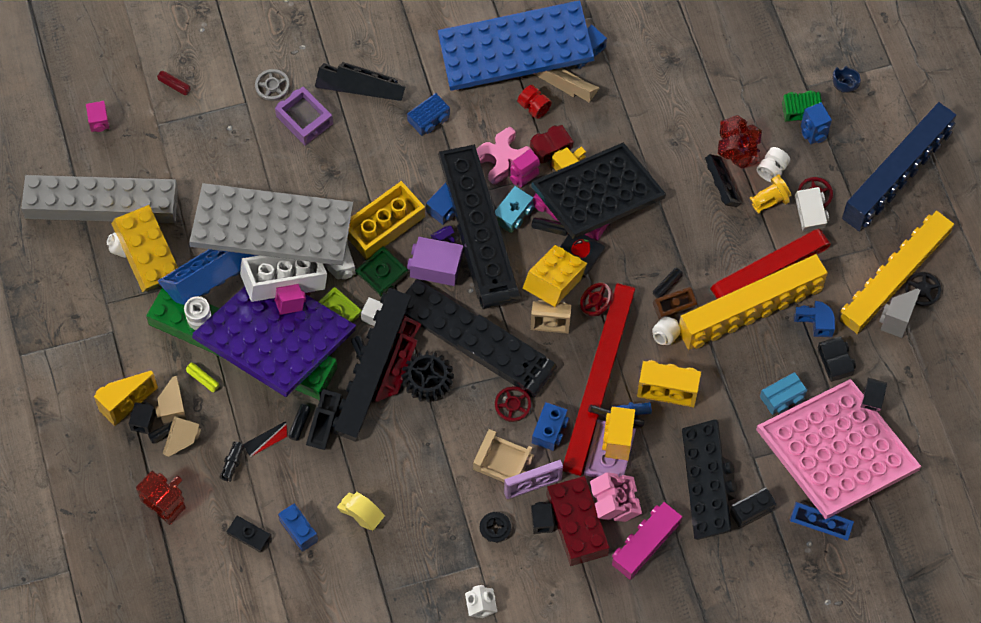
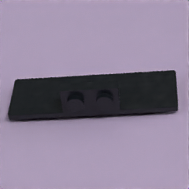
[682,419,737,540]

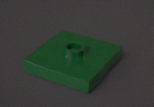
[355,246,409,297]

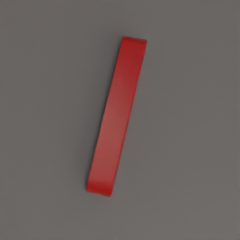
[710,228,831,299]

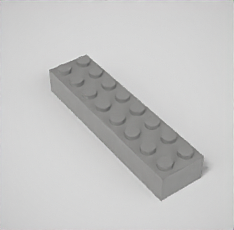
[21,175,178,223]

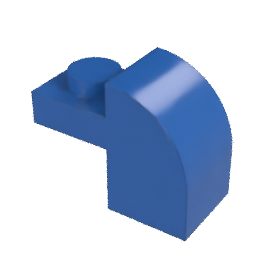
[794,301,835,337]

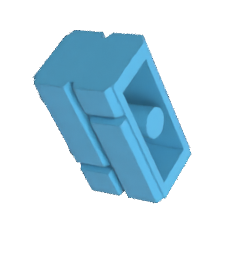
[760,373,807,415]

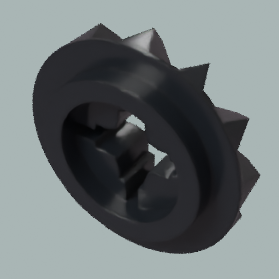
[479,512,511,543]

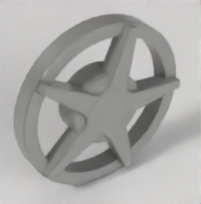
[255,69,290,101]

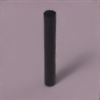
[588,404,644,427]

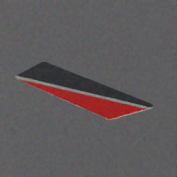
[244,422,287,457]

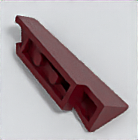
[372,316,421,403]

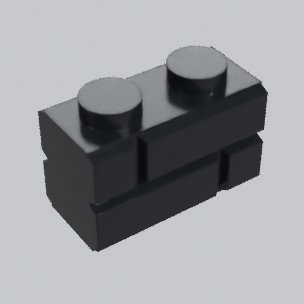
[730,487,776,529]

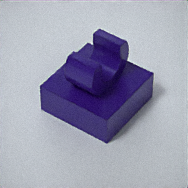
[430,226,455,243]

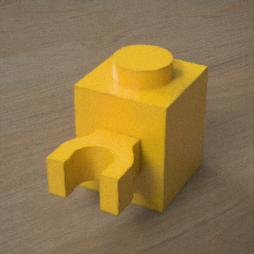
[552,146,586,171]

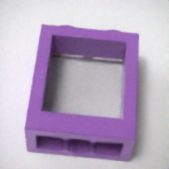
[275,87,333,146]

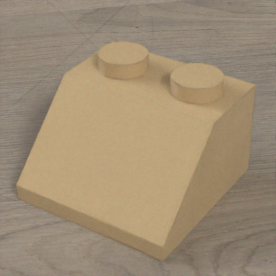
[531,300,571,334]

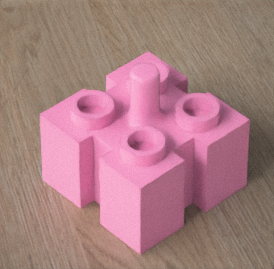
[590,472,642,522]

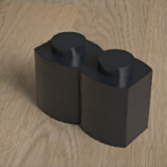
[817,336,856,382]

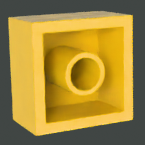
[602,407,635,461]

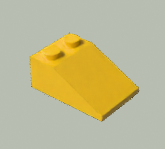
[94,371,158,426]

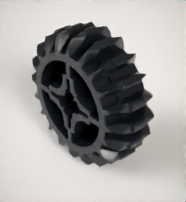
[401,350,454,402]

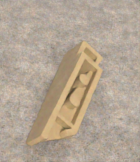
[534,68,599,102]

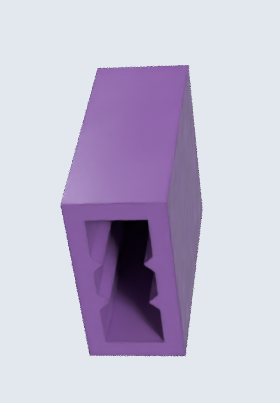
[407,237,463,286]

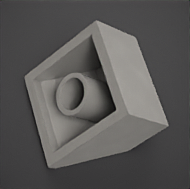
[879,289,920,338]

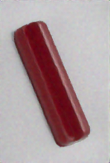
[157,71,191,95]

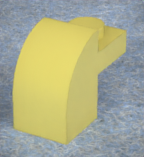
[337,492,385,531]

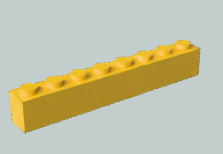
[840,210,954,334]

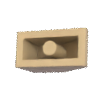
[155,376,186,424]
[163,416,201,457]

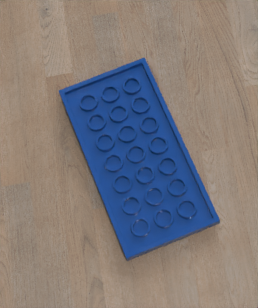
[438,0,595,91]

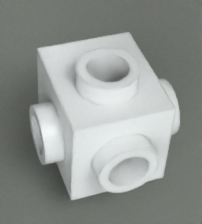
[465,585,497,618]

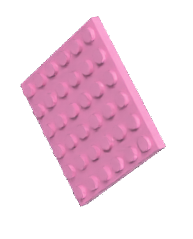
[756,379,921,519]

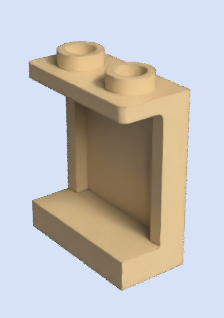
[473,429,534,482]

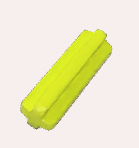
[186,363,219,392]

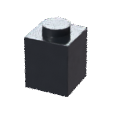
[128,402,156,434]
[531,502,554,534]

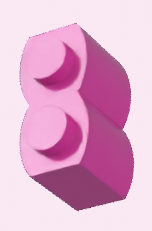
[510,149,540,188]

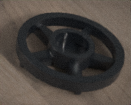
[905,272,941,306]

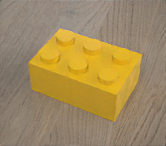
[523,245,587,307]
[637,360,701,408]

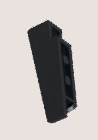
[315,62,406,101]

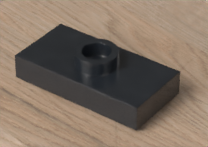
[226,516,271,553]

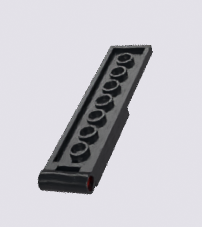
[438,144,520,309]
[405,279,557,398]

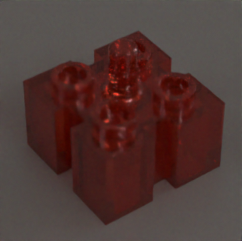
[717,115,762,169]
[136,470,186,525]

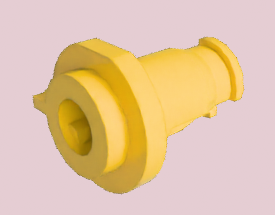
[749,174,792,214]

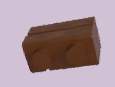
[653,287,697,320]

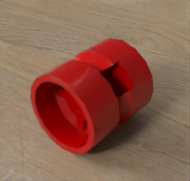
[517,84,552,119]

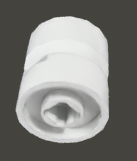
[756,147,791,182]
[184,296,212,330]

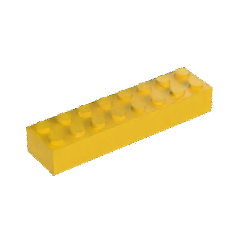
[679,254,828,350]

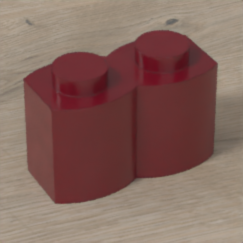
[530,125,574,164]

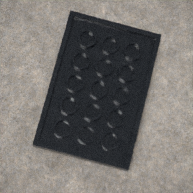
[531,142,666,239]

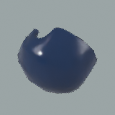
[832,66,861,93]

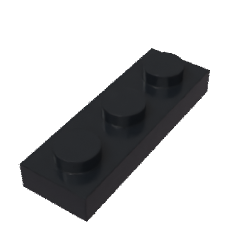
[705,154,741,207]

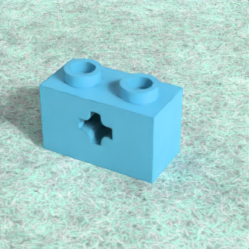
[495,186,534,233]

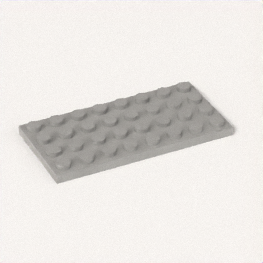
[189,183,353,266]

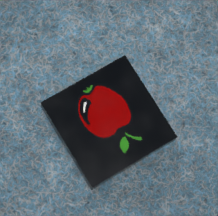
[560,234,605,278]

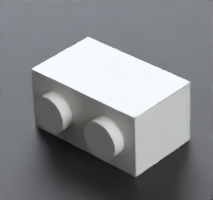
[795,187,829,231]

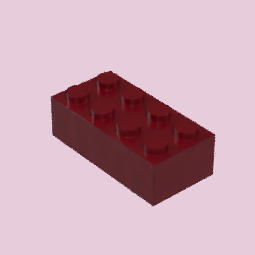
[546,476,609,567]

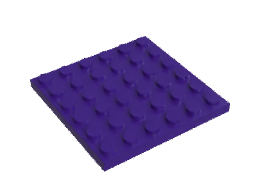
[192,286,356,397]

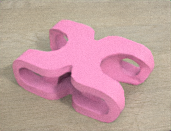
[476,127,534,184]

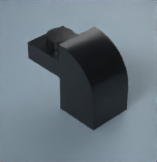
[860,377,887,412]

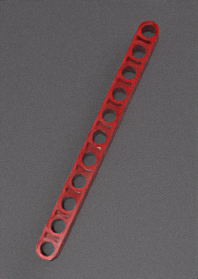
[562,283,635,476]

